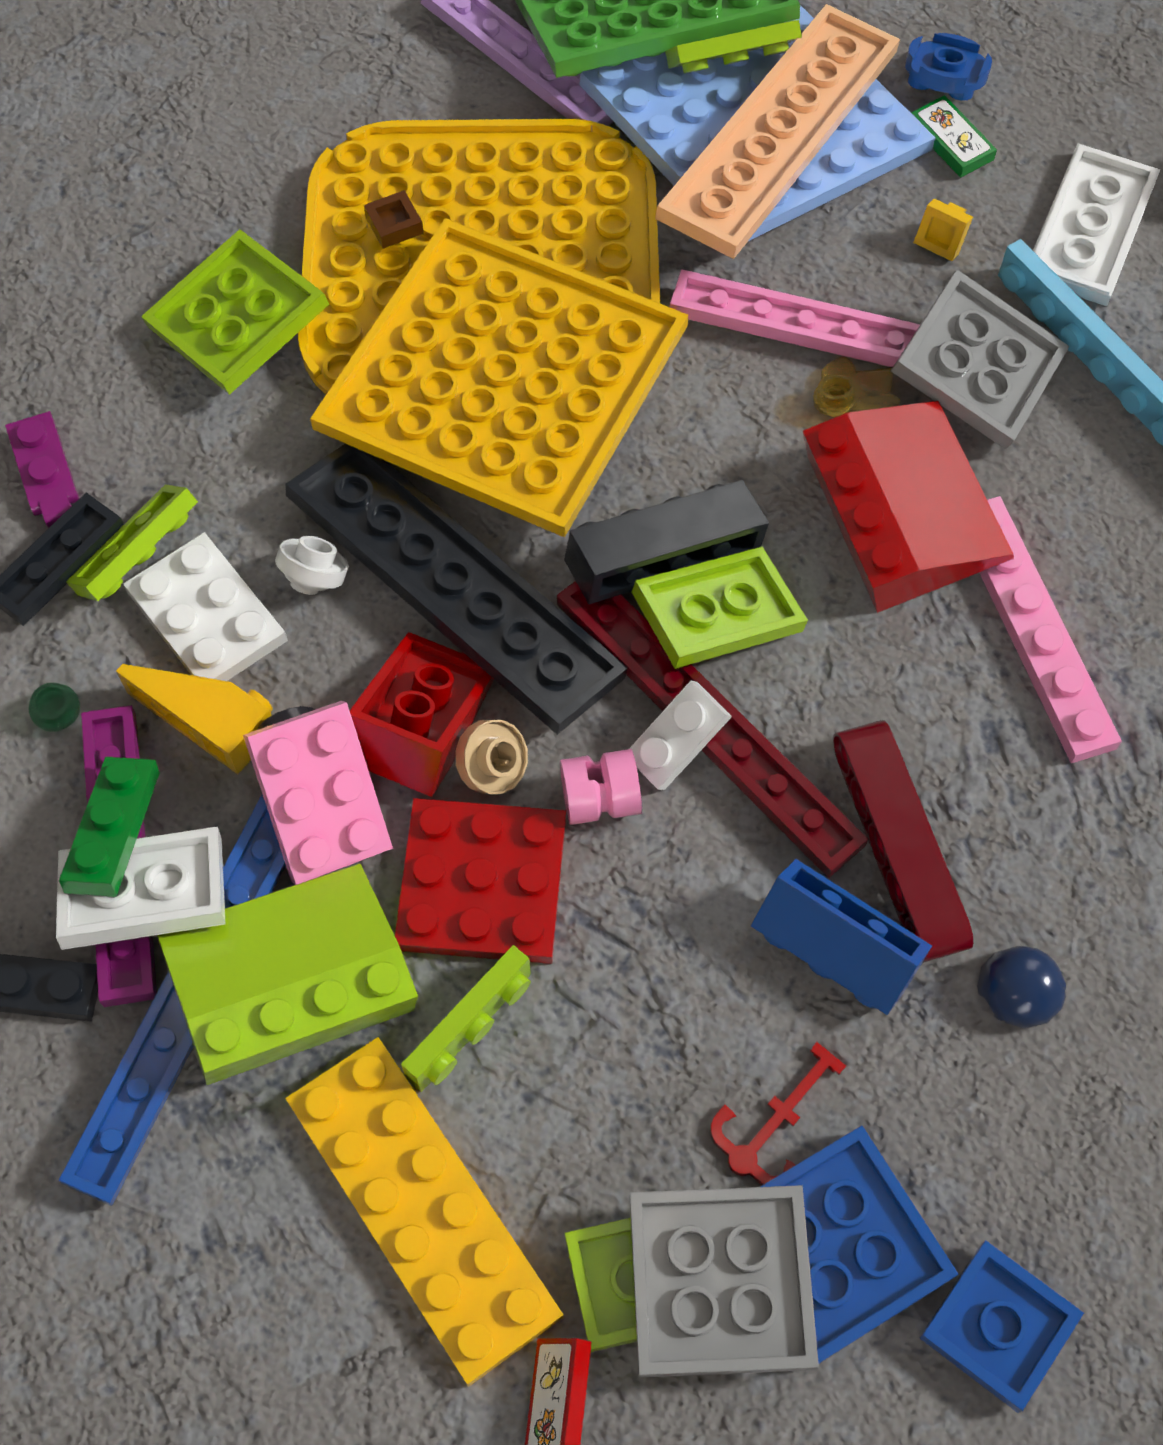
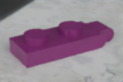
[5,411,80,528]

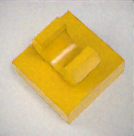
[913,198,973,261]

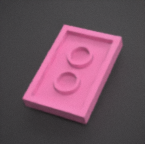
[243,701,393,885]

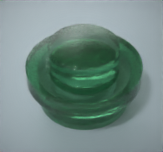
[28,683,80,732]

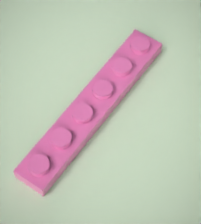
[670,269,920,367]
[979,496,1122,764]

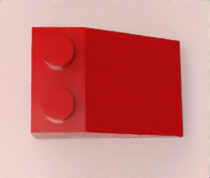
[349,632,494,797]

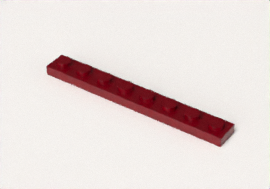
[557,581,868,878]

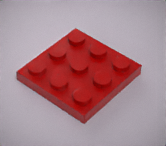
[395,798,566,964]

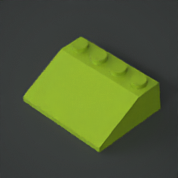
[157,863,418,1085]

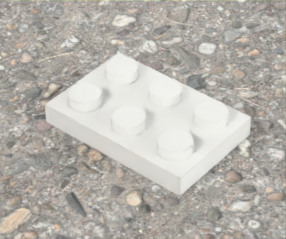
[123,532,288,681]
[56,826,225,950]

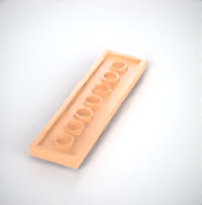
[655,4,900,259]

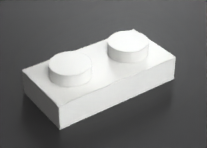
[629,680,732,790]

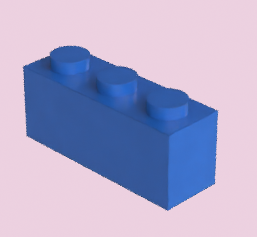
[751,859,932,1015]

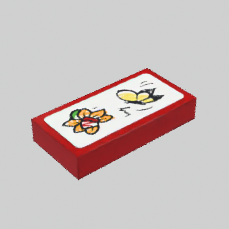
[525,1338,592,1445]

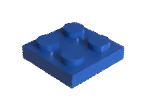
[919,1240,1084,1413]

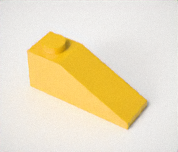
[116,664,273,775]

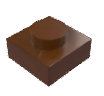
[364,190,424,249]

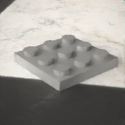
[891,270,1069,449]
[629,1185,819,1377]

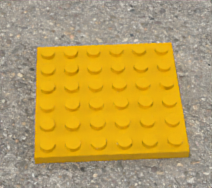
[310,218,688,538]

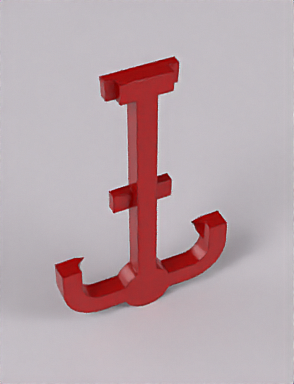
[710,1042,846,1185]

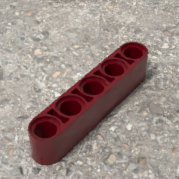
[833,720,974,963]

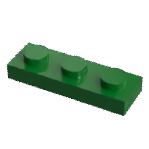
[59,757,160,897]

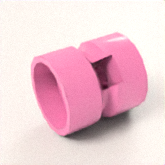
[560,749,642,825]

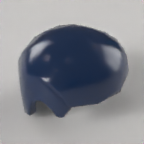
[977,946,1066,1029]

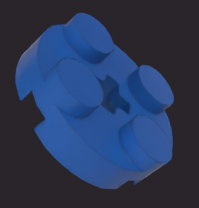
[905,33,992,101]

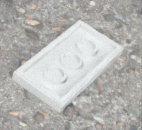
[1033,143,1160,306]

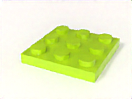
[141,229,329,395]

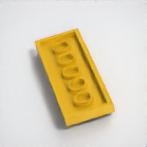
[285,1037,564,1387]

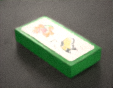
[911,95,997,178]

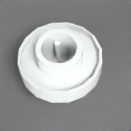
[275,536,349,595]

